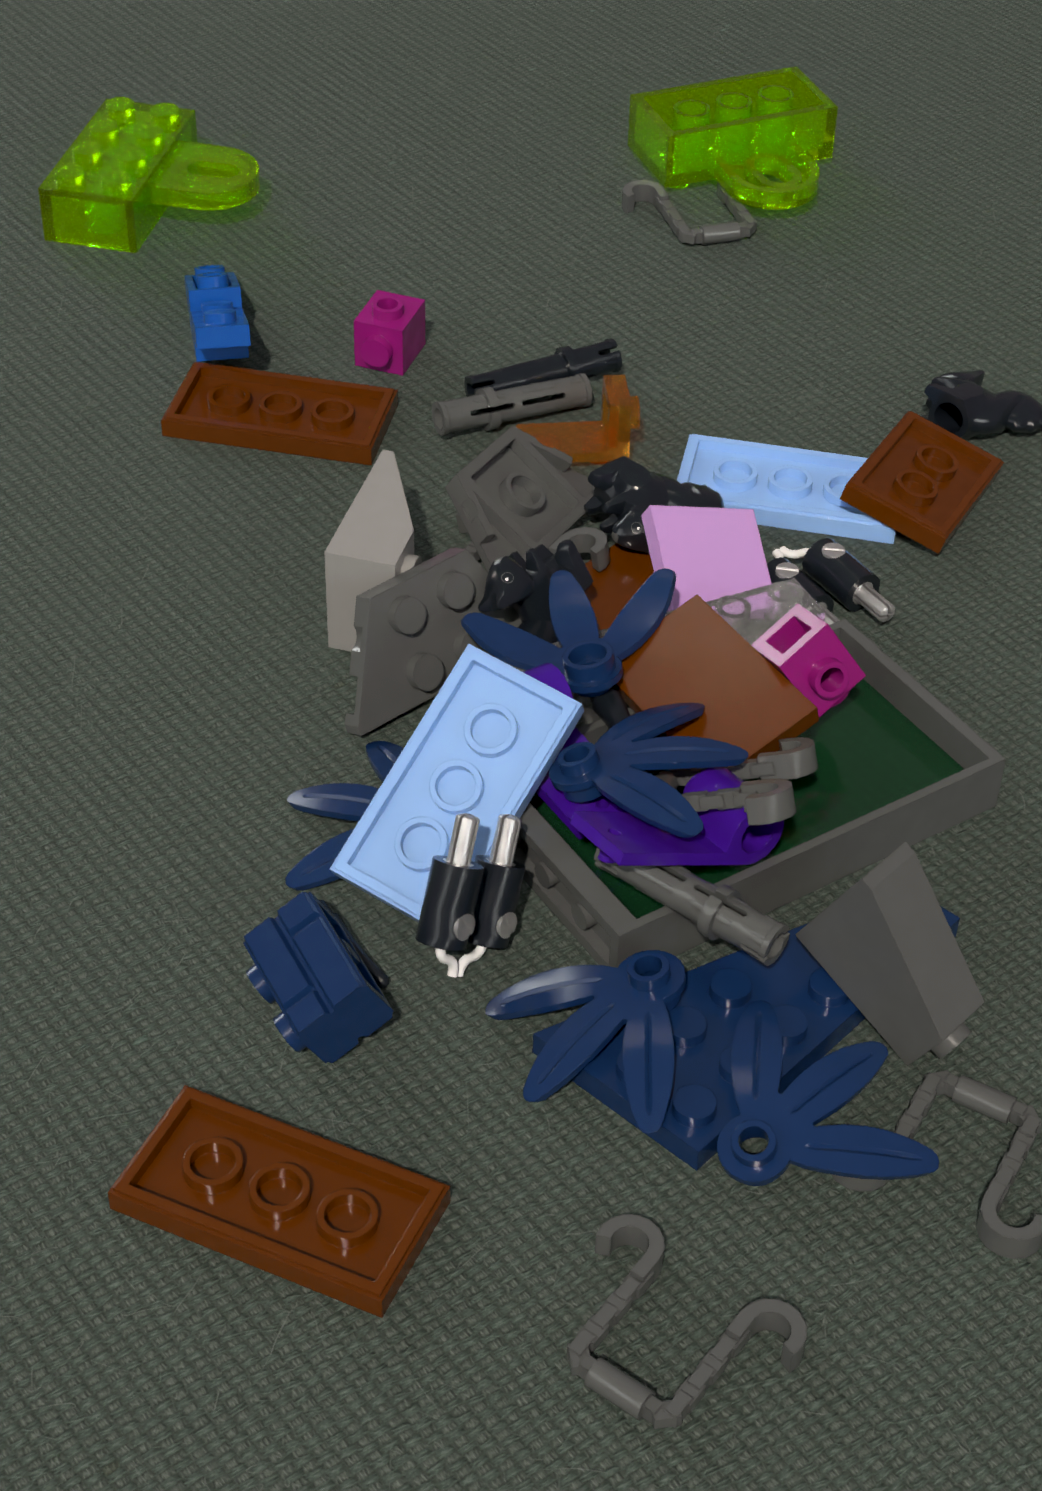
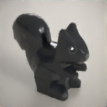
[922,370,1042,441]
[584,456,724,554]
[478,539,594,672]

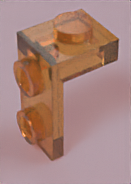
[515,374,640,464]

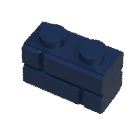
[243,891,393,1063]

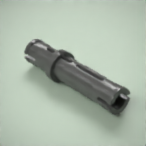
[432,373,592,436]
[594,847,790,966]

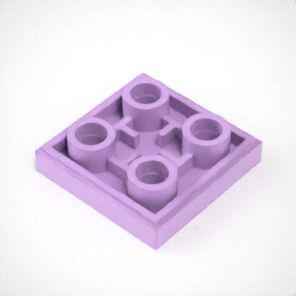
[641,505,779,622]

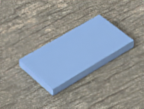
[677,434,896,544]
[330,644,585,923]

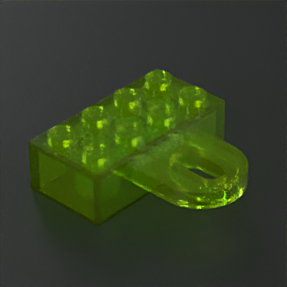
[628,66,838,210]
[38,97,260,253]

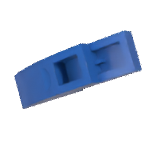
[184,265,251,362]

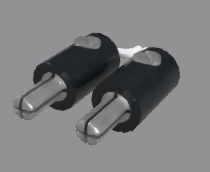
[767,538,895,625]
[415,813,526,977]

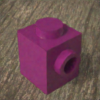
[354,290,426,376]
[751,603,866,718]

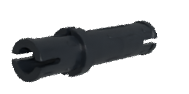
[464,338,622,396]

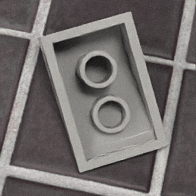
[324,450,422,652]

